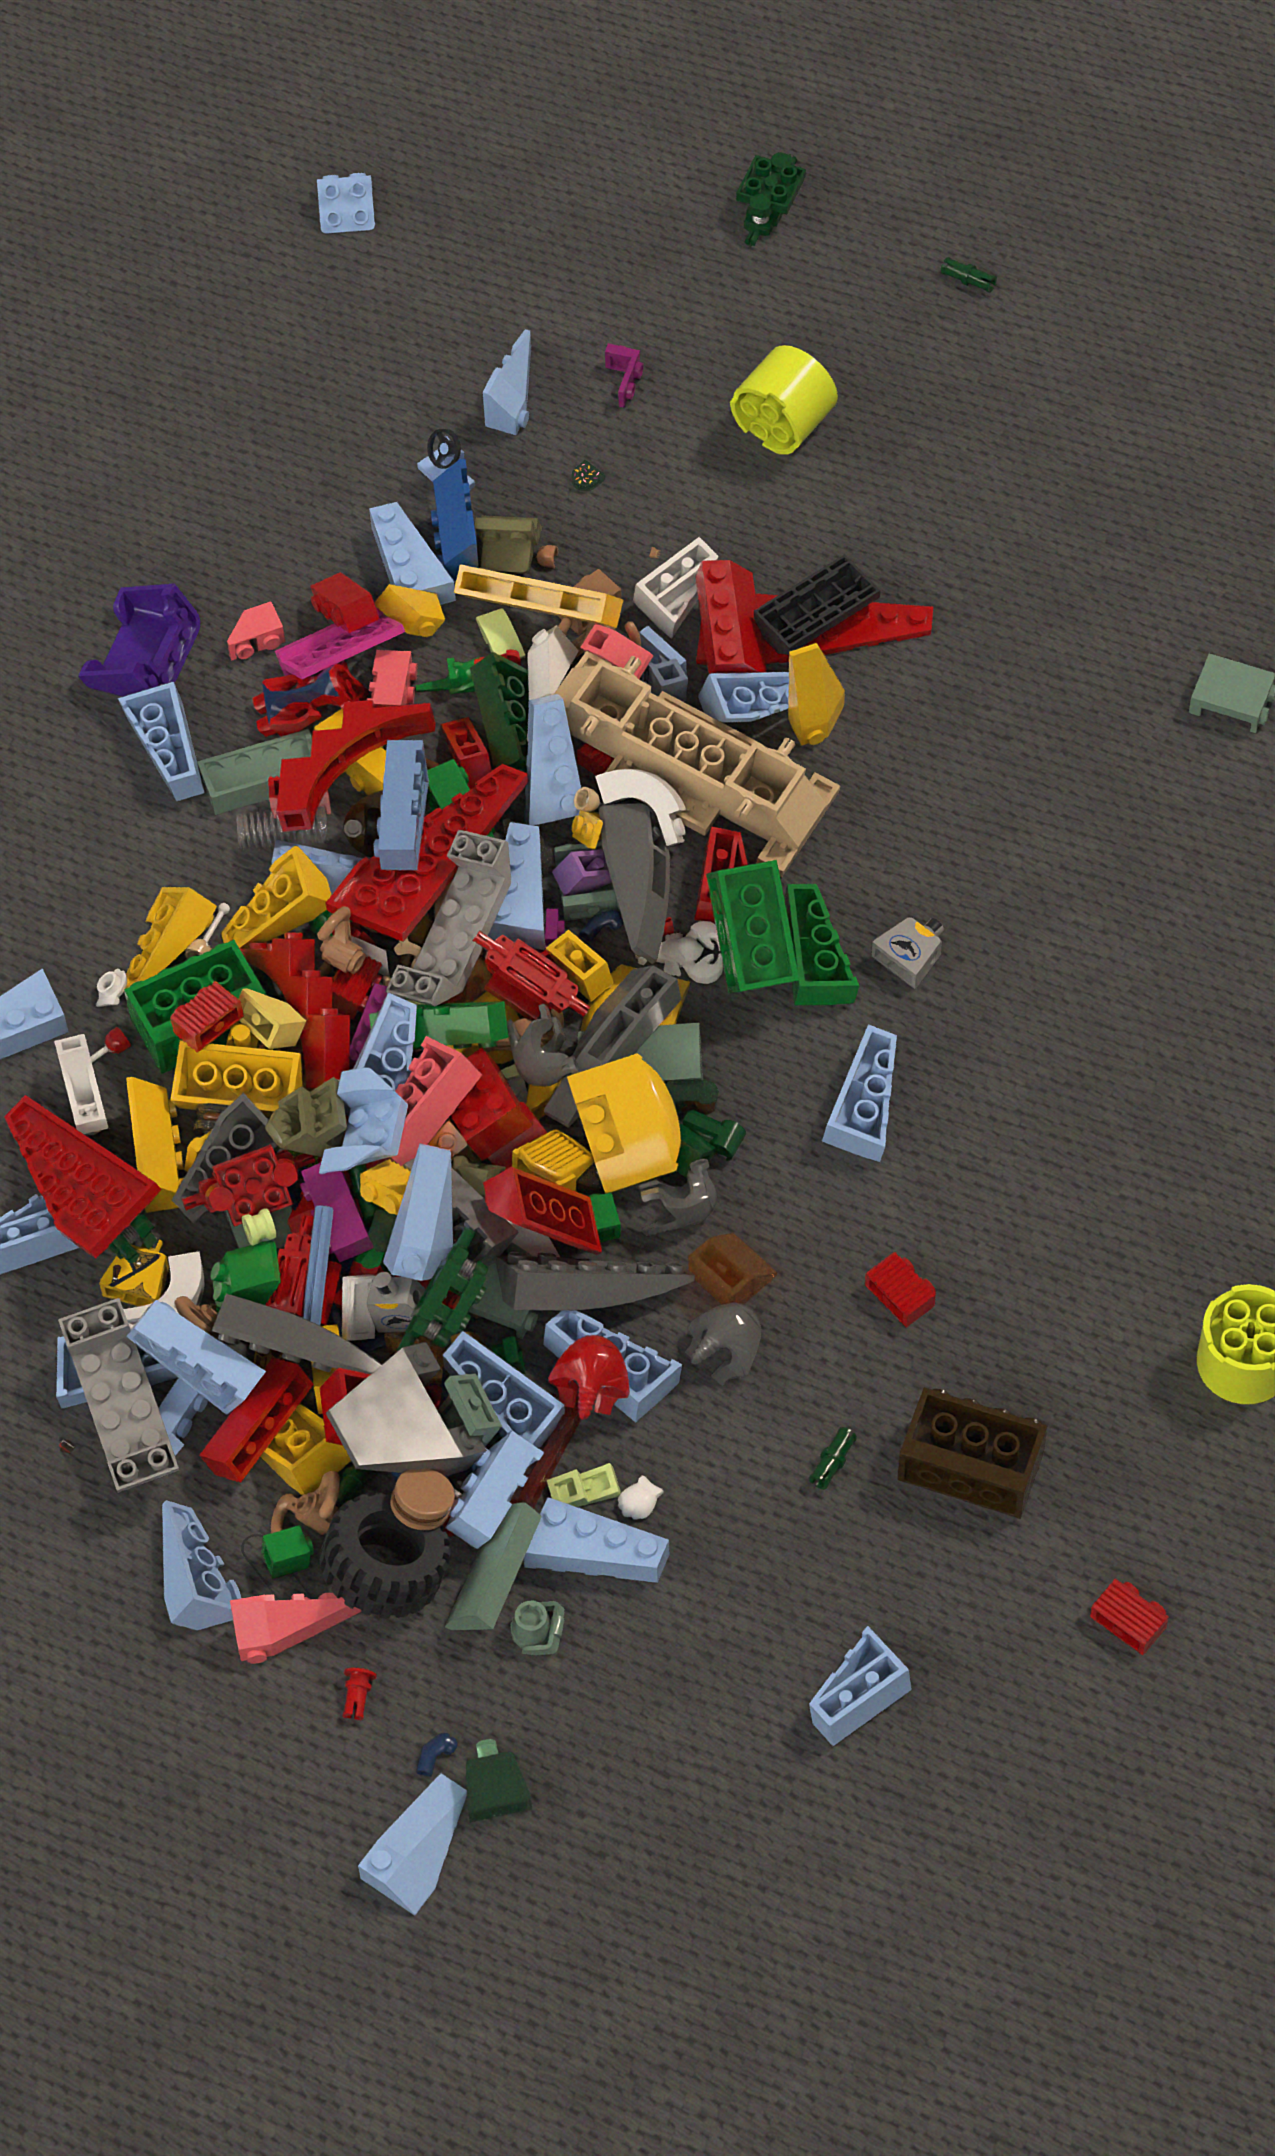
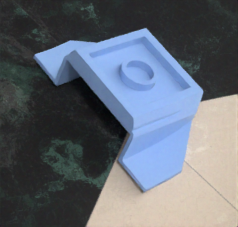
[319,1067,408,1174]

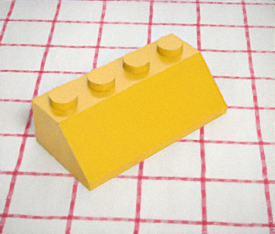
[171,1040,302,1118]
[126,1077,184,1213]

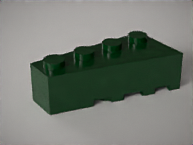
[470,652,529,773]

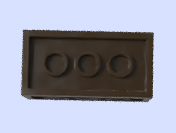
[898,1387,1048,1519]

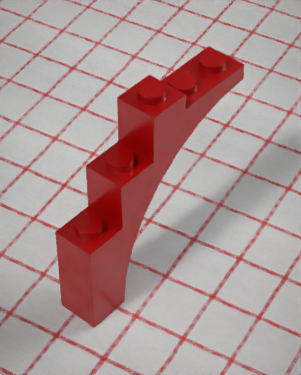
[277,700,436,832]
[239,932,350,1089]

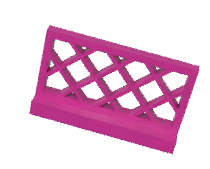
[275,605,405,679]

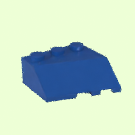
[431,458,479,580]

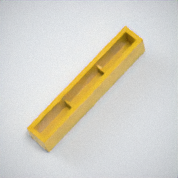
[453,565,623,628]

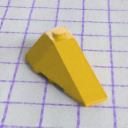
[788,643,845,746]

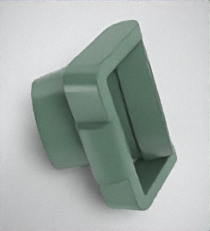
[510,1600,564,1655]

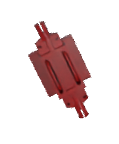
[473,930,591,1021]
[181,1144,315,1227]
[266,1215,342,1352]

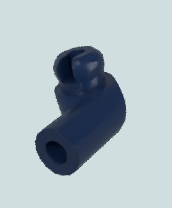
[580,909,624,942]
[416,1733,458,1777]

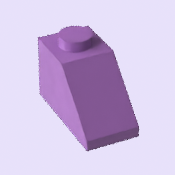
[552,849,612,896]

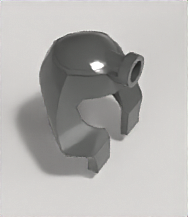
[507,1004,580,1087]
[639,1159,717,1236]
[684,1302,762,1386]

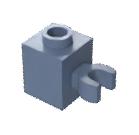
[646,654,688,703]

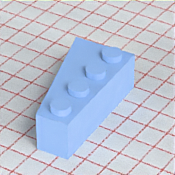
[369,502,456,605]
[488,822,545,950]
[0,968,68,1059]
[443,1331,565,1449]
[524,1497,669,1583]

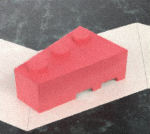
[367,650,417,708]

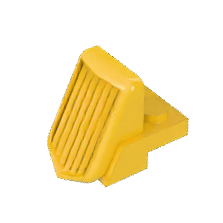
[512,1129,594,1191]

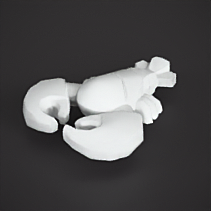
[635,921,723,984]

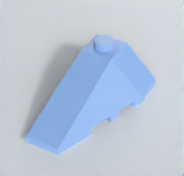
[483,329,531,435]
[698,672,789,722]
[344,993,417,1116]
[162,1500,242,1630]

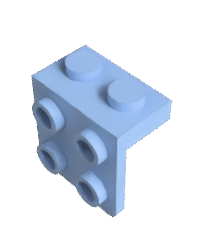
[317,173,375,233]

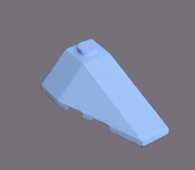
[383,1143,453,1281]
[358,1773,468,1915]

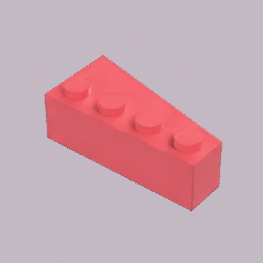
[384,1036,482,1166]

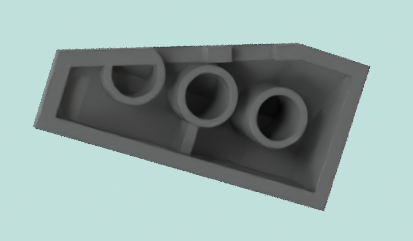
[172,1093,280,1223]

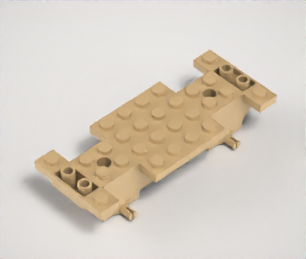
[527,651,840,877]

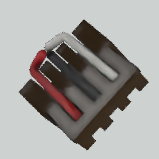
[59,1440,76,1455]

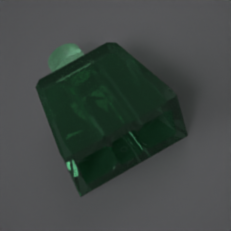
[466,1739,532,1823]

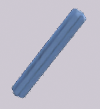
[302,1205,334,1325]

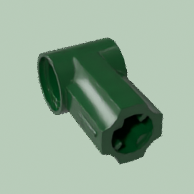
[682,1110,746,1161]

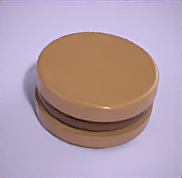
[390,1469,455,1530]

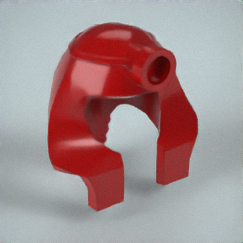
[548,1335,630,1420]

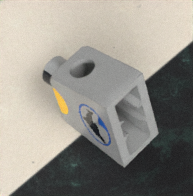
[872,918,944,989]
[367,1272,435,1333]

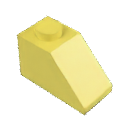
[238,988,306,1049]

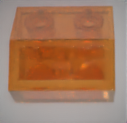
[688,1233,777,1305]

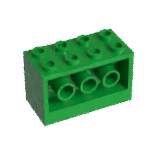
[706,860,799,993]
[124,940,266,1074]

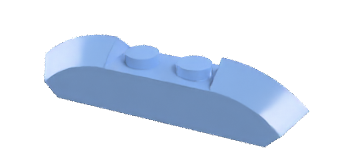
[158,1378,208,1455]

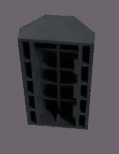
[754,554,881,655]

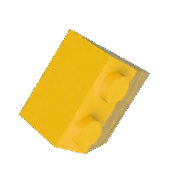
[260,1404,351,1495]

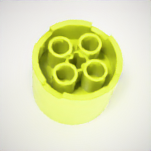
[730,345,838,454]
[1197,1284,1275,1404]

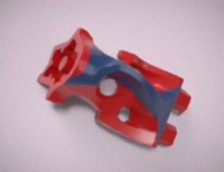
[253,661,369,737]

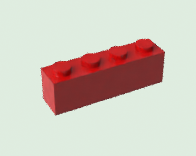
[199,1357,314,1483]

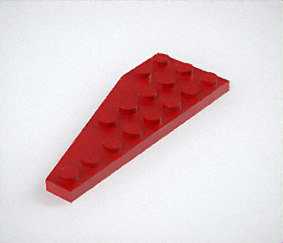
[696,594,933,665]
[325,764,529,942]
[4,1095,162,1259]

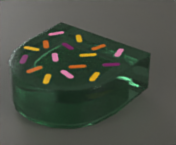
[571,460,605,491]

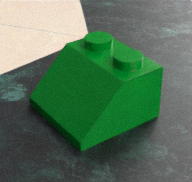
[210,1240,281,1315]

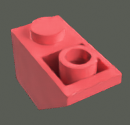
[227,601,285,661]
[581,623,653,679]

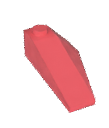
[230,1593,362,1664]

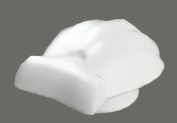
[96,969,127,1007]
[618,1475,664,1520]

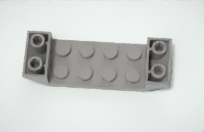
[385,830,511,1006]
[58,1298,179,1493]

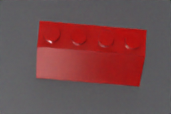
[695,560,767,674]
[483,1167,602,1255]

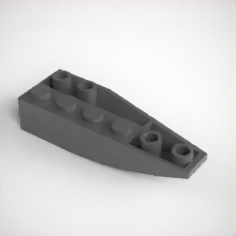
[599,803,670,964]
[544,965,681,1128]
[496,1252,695,1311]
[212,1294,382,1374]

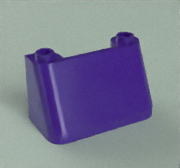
[78,583,200,697]

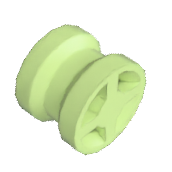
[242,1208,276,1246]

